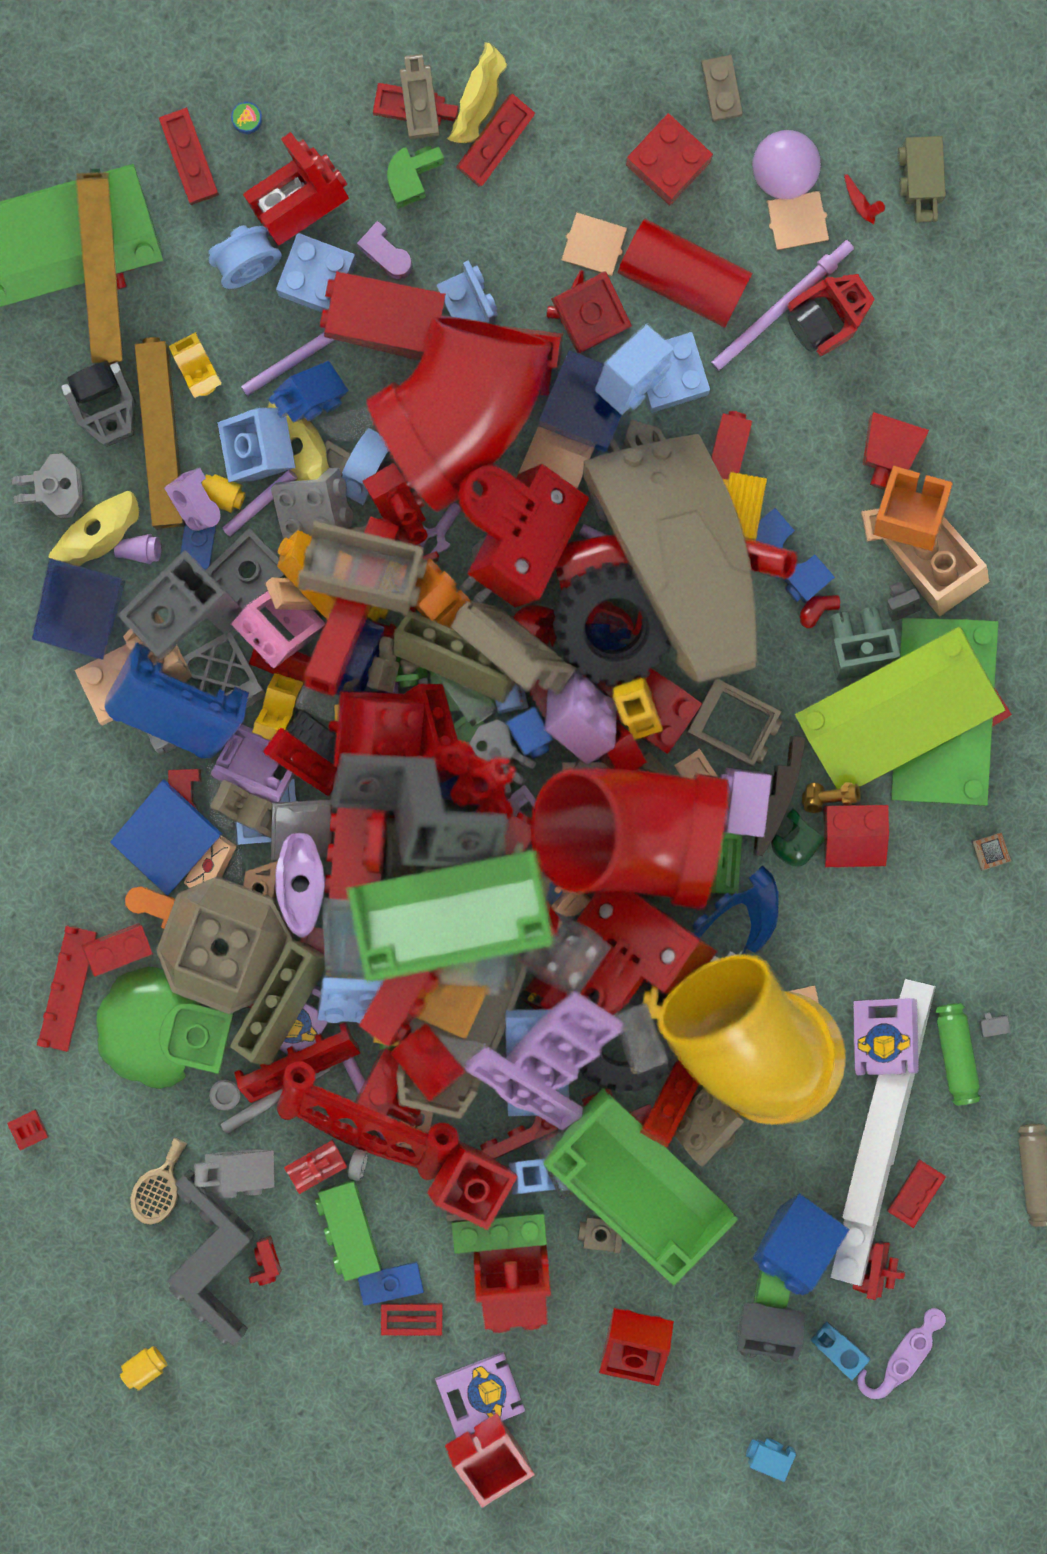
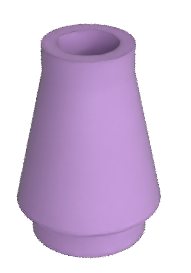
[114,534,161,564]

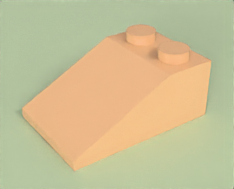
[882,517,989,617]

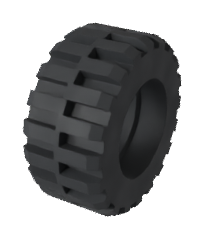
[553,562,672,686]
[579,979,678,1093]

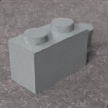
[194,1149,274,1198]

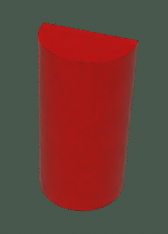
[617,218,753,328]

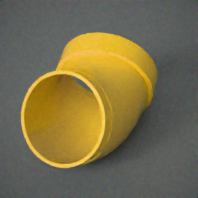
[659,955,845,1124]

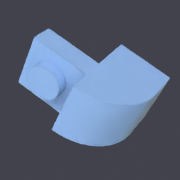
[342,428,390,505]
[509,1159,568,1195]

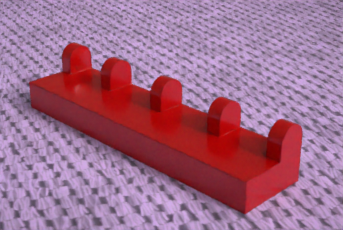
[36,925,98,1052]
[234,1022,361,1103]

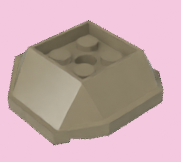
[156,876,294,1014]

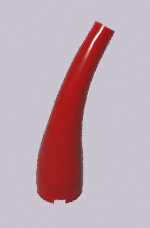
[555,535,797,590]

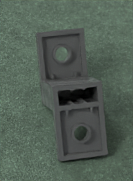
[118,528,287,660]
[331,754,508,866]
[167,1169,255,1347]

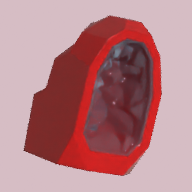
[585,600,634,641]

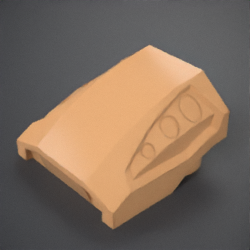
[518,426,595,488]

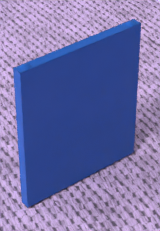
[110,779,222,896]

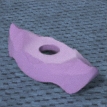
[276,833,324,938]

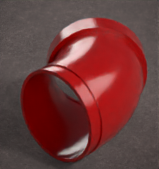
[366,316,552,512]
[531,769,729,910]

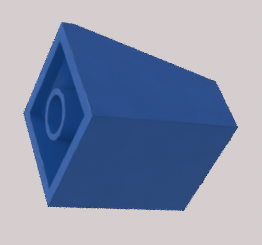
[752,1193,850,1295]

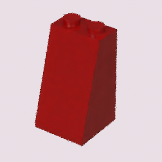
[319,271,446,361]

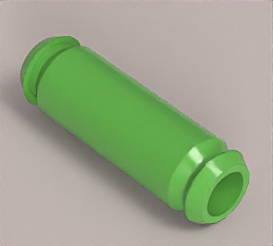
[935,1003,981,1105]

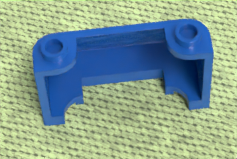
[104,642,249,758]

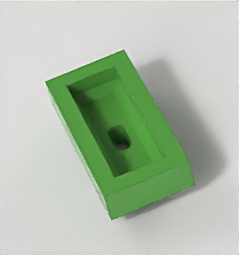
[710,832,742,894]

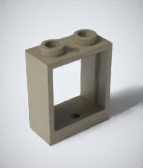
[687,678,783,767]

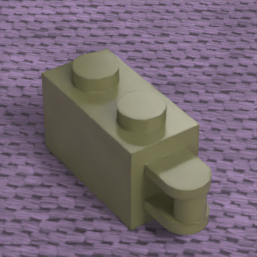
[898,136,946,223]

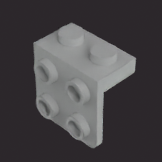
[271,468,353,538]

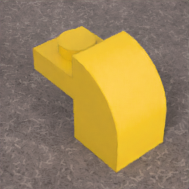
[169,332,221,398]
[252,673,304,740]
[613,678,663,740]

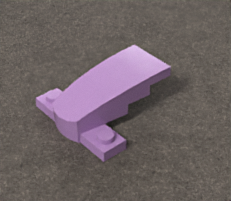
[465,992,623,1130]

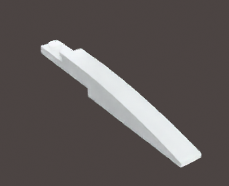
[831,979,936,1286]

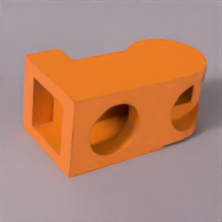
[125,887,175,929]

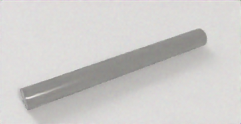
[220,1068,331,1134]

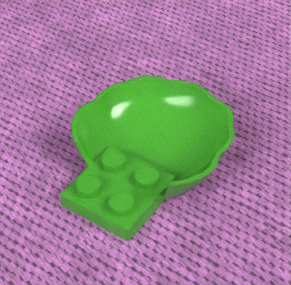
[96,967,234,1089]

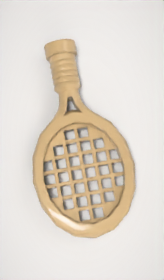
[130,1138,187,1225]

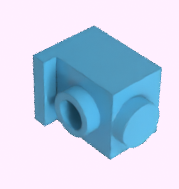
[746,1438,796,1482]

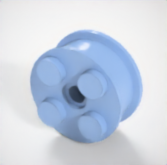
[208,225,282,289]

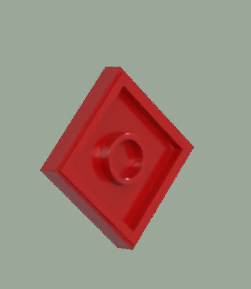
[551,271,632,354]

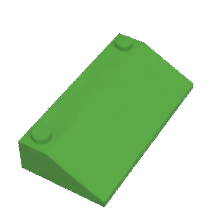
[0,164,163,307]
[891,618,999,806]
[347,850,553,982]
[543,1088,738,1286]

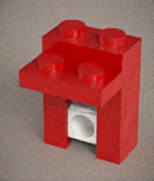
[243,132,349,246]

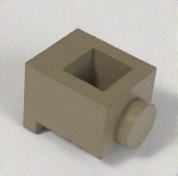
[578,1215,622,1253]

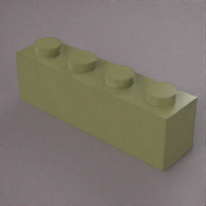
[393,611,517,703]
[230,940,330,1065]

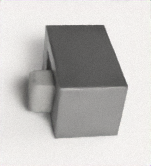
[978,1012,1011,1037]

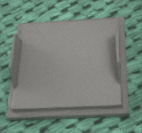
[271,800,333,860]

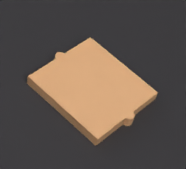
[767,191,829,250]
[562,212,627,276]

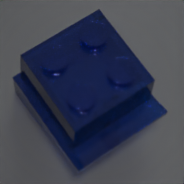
[539,350,622,452]
[32,558,126,660]

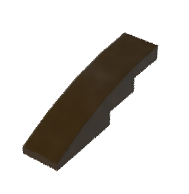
[753,736,806,856]

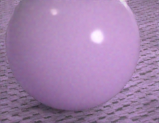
[752,130,821,199]

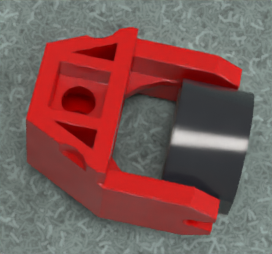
[787,274,875,357]

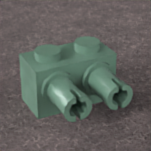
[830,607,901,680]

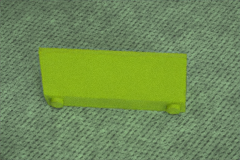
[795,627,1006,789]

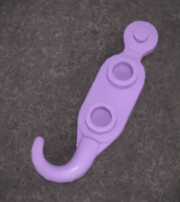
[857,1308,946,1399]

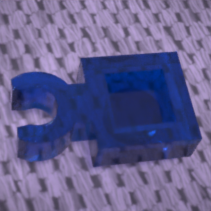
[585,623,632,650]

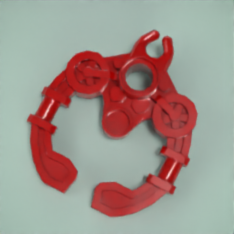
[415,740,516,842]

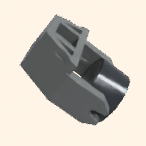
[61,361,136,447]

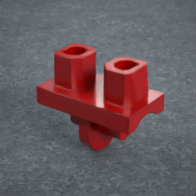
[284,1139,347,1194]
[852,1241,905,1300]

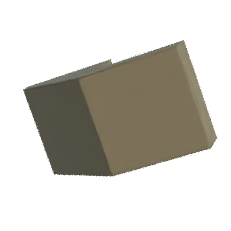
[210,779,272,838]

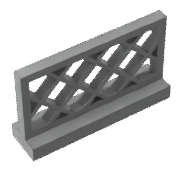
[147,632,266,756]

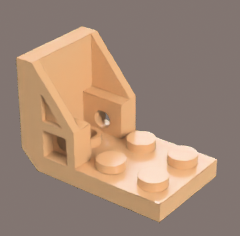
[75,612,192,726]

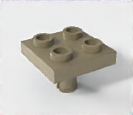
[674,1088,744,1167]

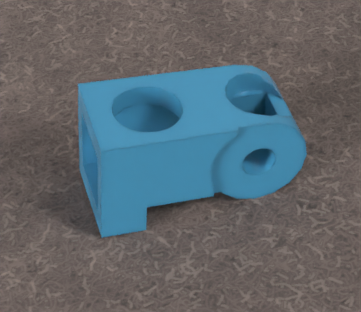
[810,1321,870,1380]

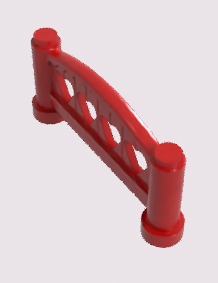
[277,1061,459,1180]

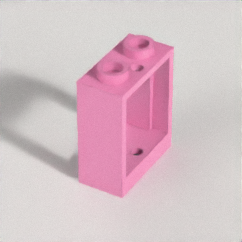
[231,591,326,668]

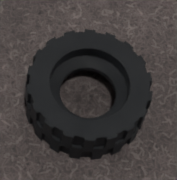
[286,710,337,764]

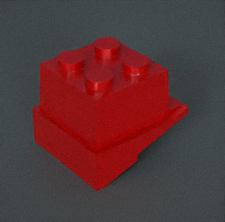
[328,691,424,767]
[473,1245,551,1333]

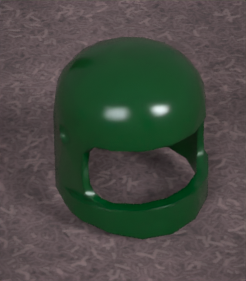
[771,808,826,867]

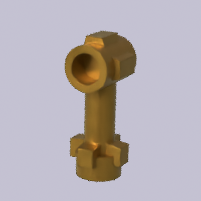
[802,782,861,813]

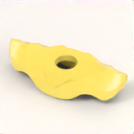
[447,43,507,143]
[268,402,329,481]
[49,491,139,569]

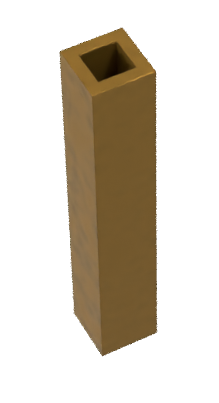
[76,172,122,365]
[135,337,185,529]

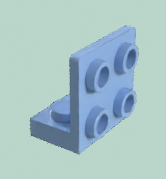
[436,260,498,324]

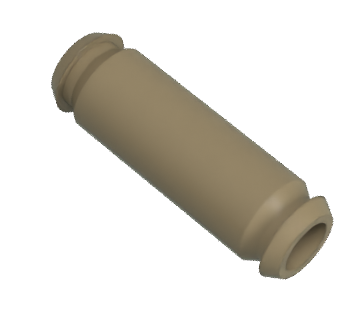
[1017,1123,1047,1227]

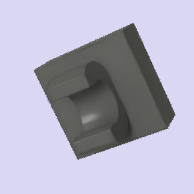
[887,581,921,622]

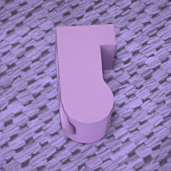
[357,221,412,280]
[164,468,220,531]

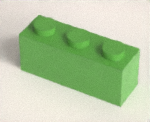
[315,1180,382,1281]
[452,1210,547,1254]

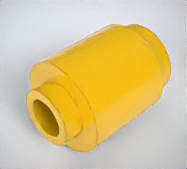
[202,474,246,513]
[120,1346,167,1391]

